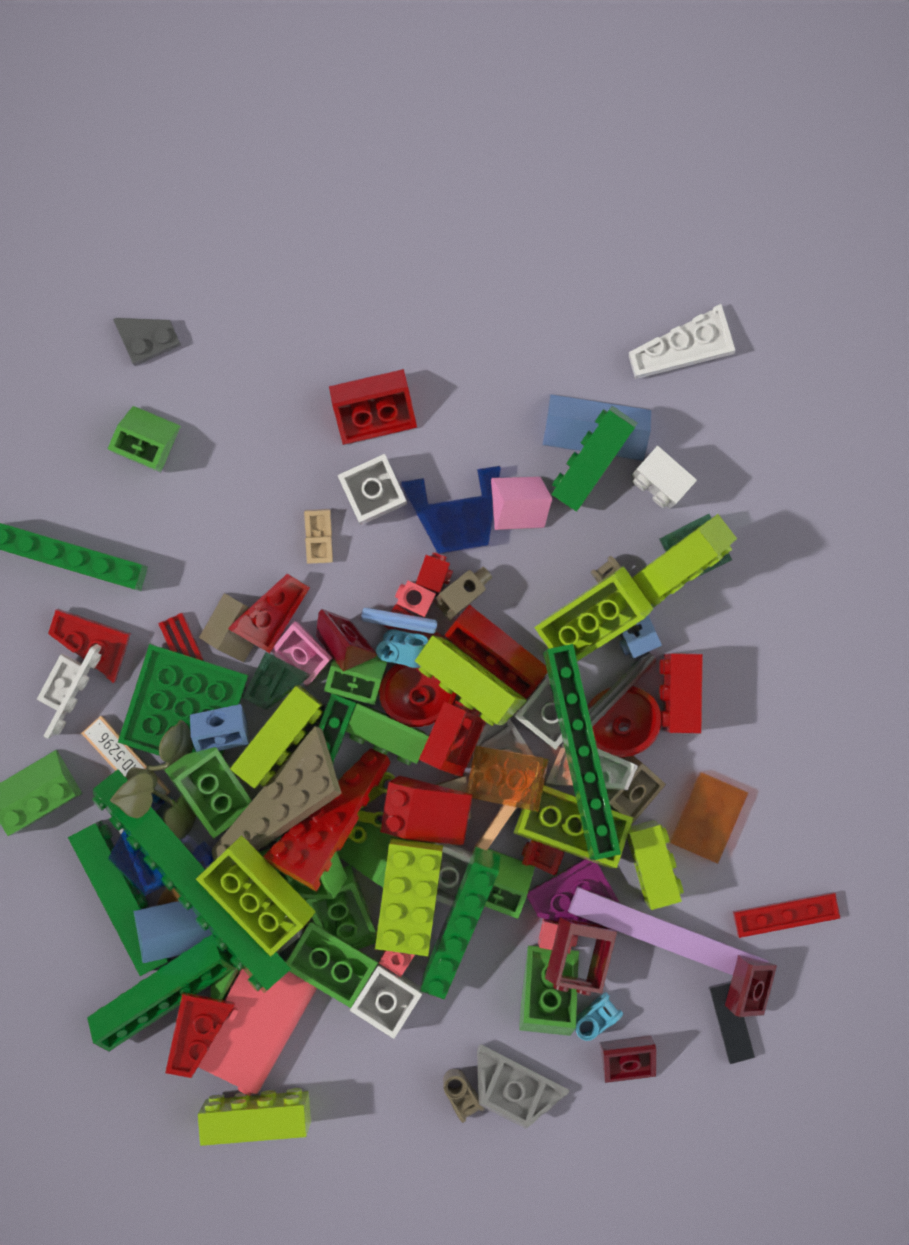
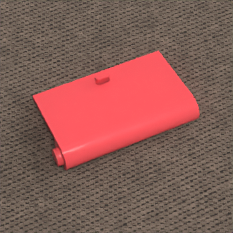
[198,970,317,1096]

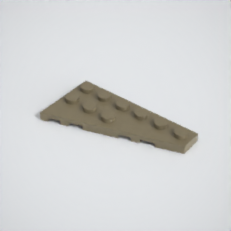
[211,726,342,861]

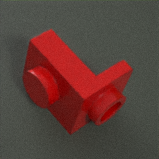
[522,840,565,875]

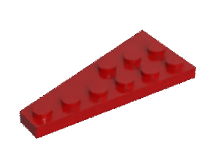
[263,748,391,892]

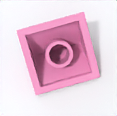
[491,477,552,530]
[271,622,333,686]

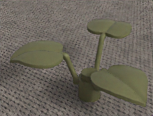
[110,720,196,839]

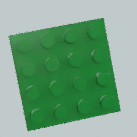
[117,644,249,757]

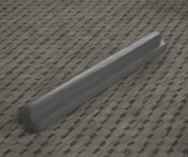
[589,652,656,727]

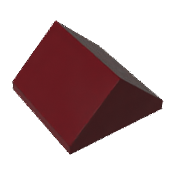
[316,609,377,672]
[725,955,777,1017]
[600,1036,656,1083]

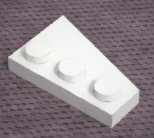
[546,743,638,790]

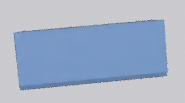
[543,394,651,461]
[134,901,212,963]

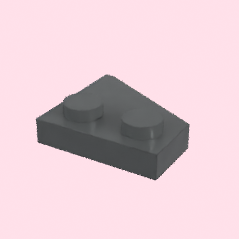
[113,318,181,366]

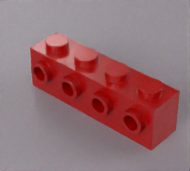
[444,604,548,699]

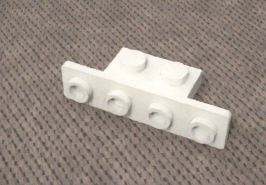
[37,644,101,739]

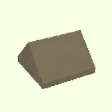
[199,593,254,663]

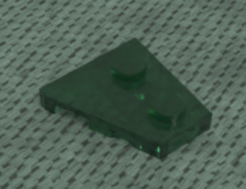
[242,652,310,710]

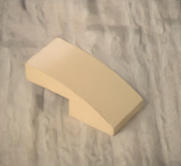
[304,509,333,564]

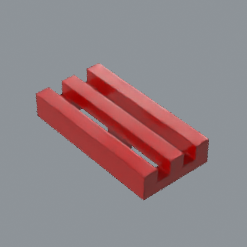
[158,613,204,660]

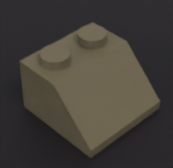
[606,755,666,823]

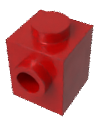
[415,552,453,594]

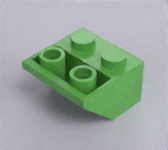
[107,406,181,473]
[324,655,387,705]
[485,848,535,919]

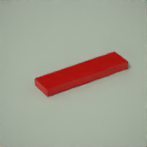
[733,892,841,938]

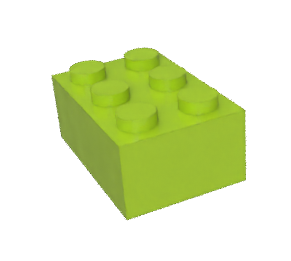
[627,820,684,910]

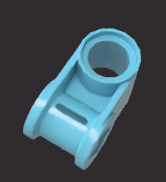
[376,629,428,668]
[575,992,623,1041]

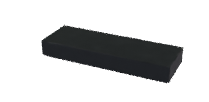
[709,981,755,1064]

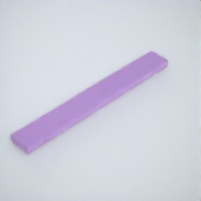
[568,886,769,975]

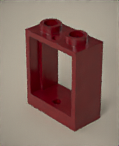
[545,917,617,996]

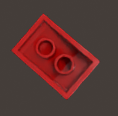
[380,775,473,845]

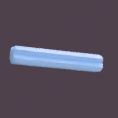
[361,608,437,634]

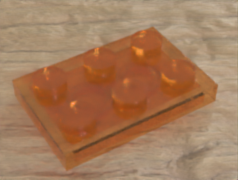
[466,746,549,812]
[670,772,748,864]

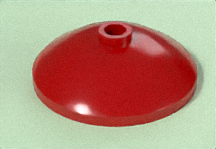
[379,664,457,727]
[587,686,662,757]

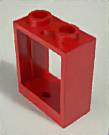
[419,701,486,777]

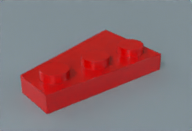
[228,574,310,653]
[48,609,131,683]
[165,992,235,1078]

